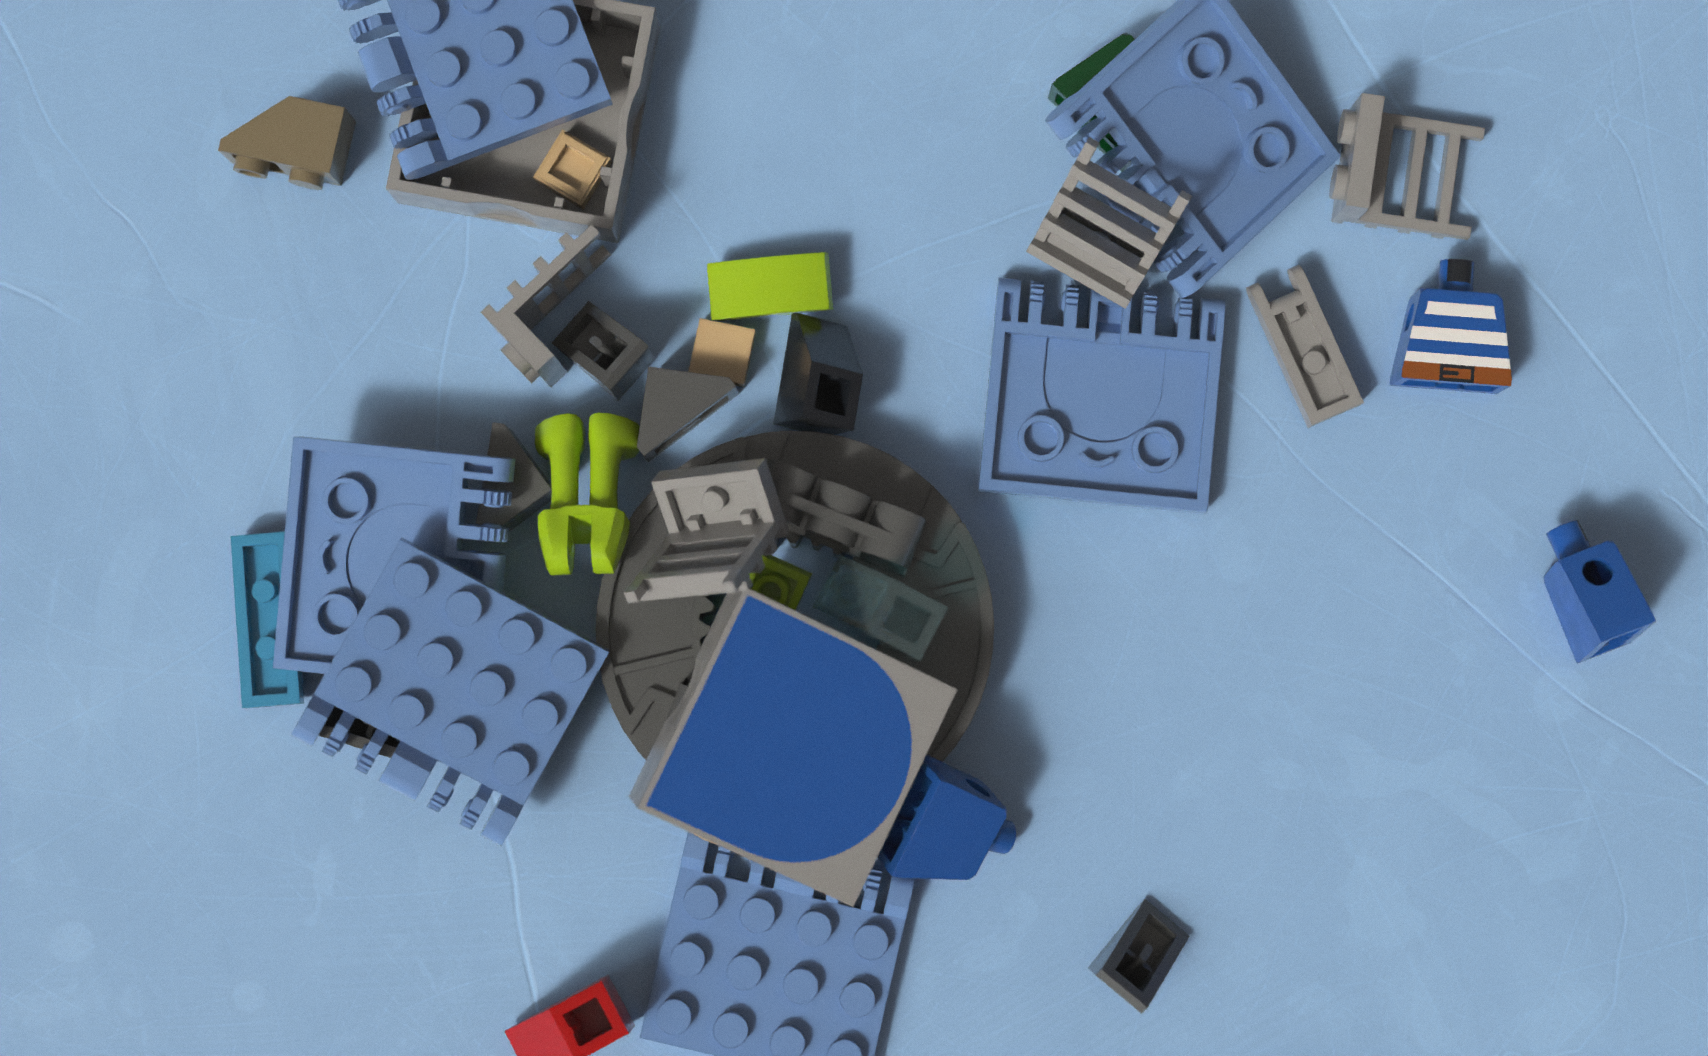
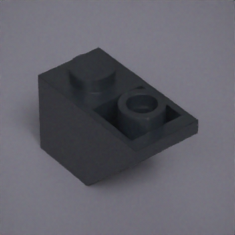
[773,312,863,435]

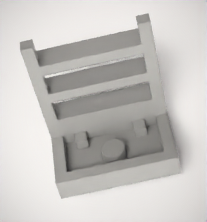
[1329,93,1485,240]
[1026,137,1192,309]
[481,224,611,387]
[624,458,789,603]

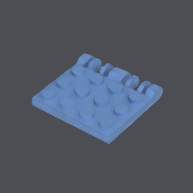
[338,0,613,180]
[1045,0,1341,298]
[978,278,1225,514]
[273,436,515,674]
[291,537,609,846]
[640,832,915,1056]

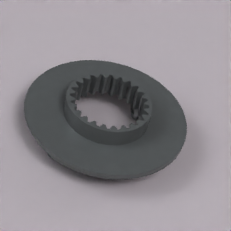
[596,430,994,762]

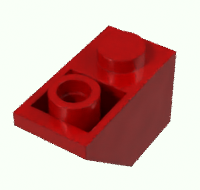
[504,974,635,1056]

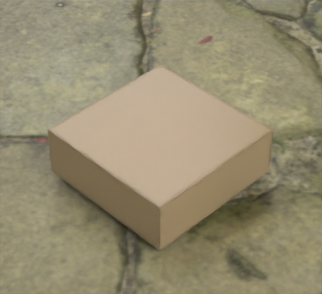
[533,129,613,210]
[688,318,756,387]

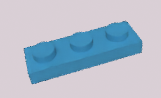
[230,531,304,709]

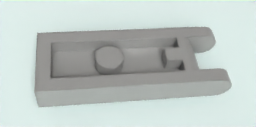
[1246,265,1364,428]

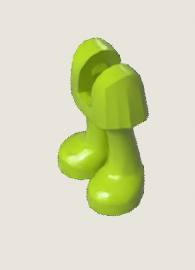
[534,412,640,576]

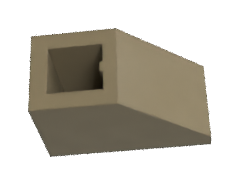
[218,96,356,190]

